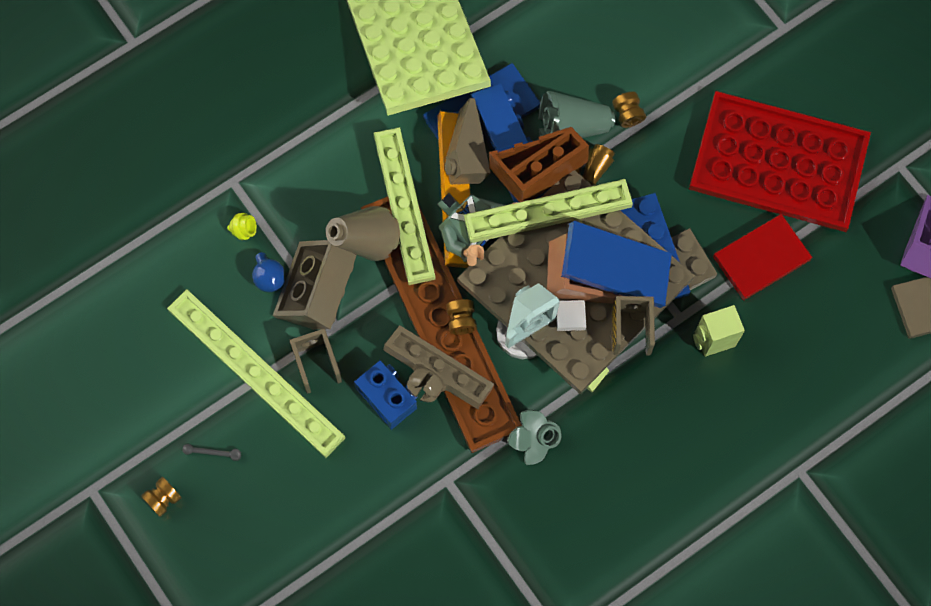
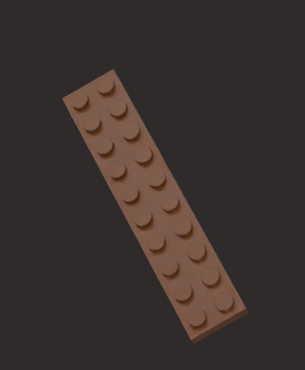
[361,196,522,453]

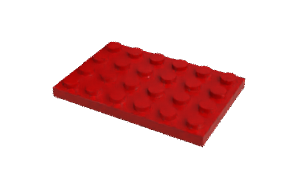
[689,91,871,232]

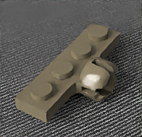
[383,325,494,409]

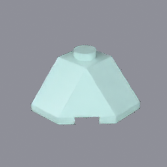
[505,283,560,348]

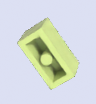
[693,305,745,357]

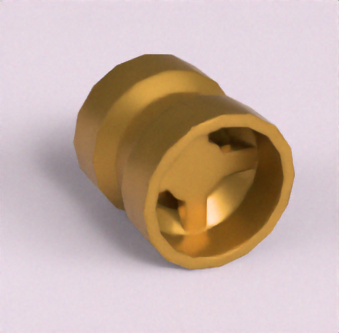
[612,91,646,128]
[446,299,477,335]
[141,477,182,517]

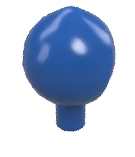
[252,252,285,292]

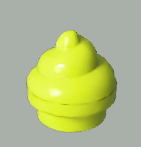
[227,213,257,240]

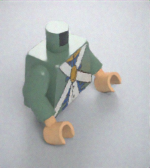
[437,193,517,266]

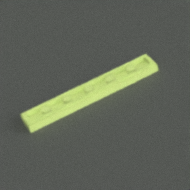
[374,127,435,285]
[464,179,633,243]

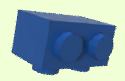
[354,361,418,430]

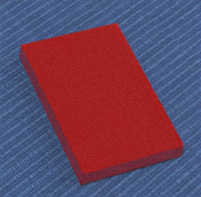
[713,214,812,301]

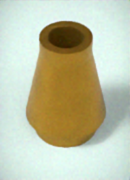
[582,144,614,186]

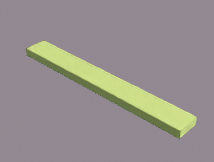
[167,289,345,458]

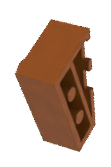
[489,127,589,202]

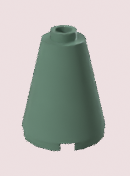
[539,91,615,138]

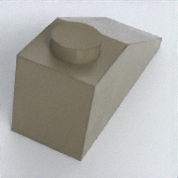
[445,98,491,185]

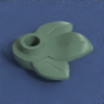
[507,410,561,465]

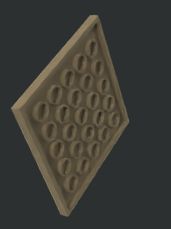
[457,170,694,394]

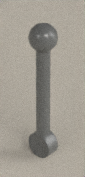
[182,444,241,461]

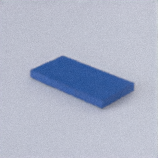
[423,63,540,141]
[561,221,672,308]

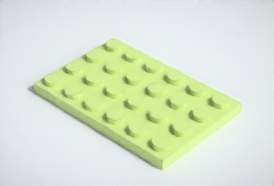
[347,0,491,116]

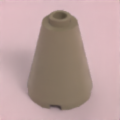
[326,206,400,261]

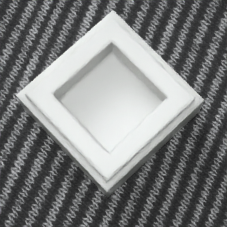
[556,300,586,331]

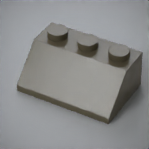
[273,240,357,329]

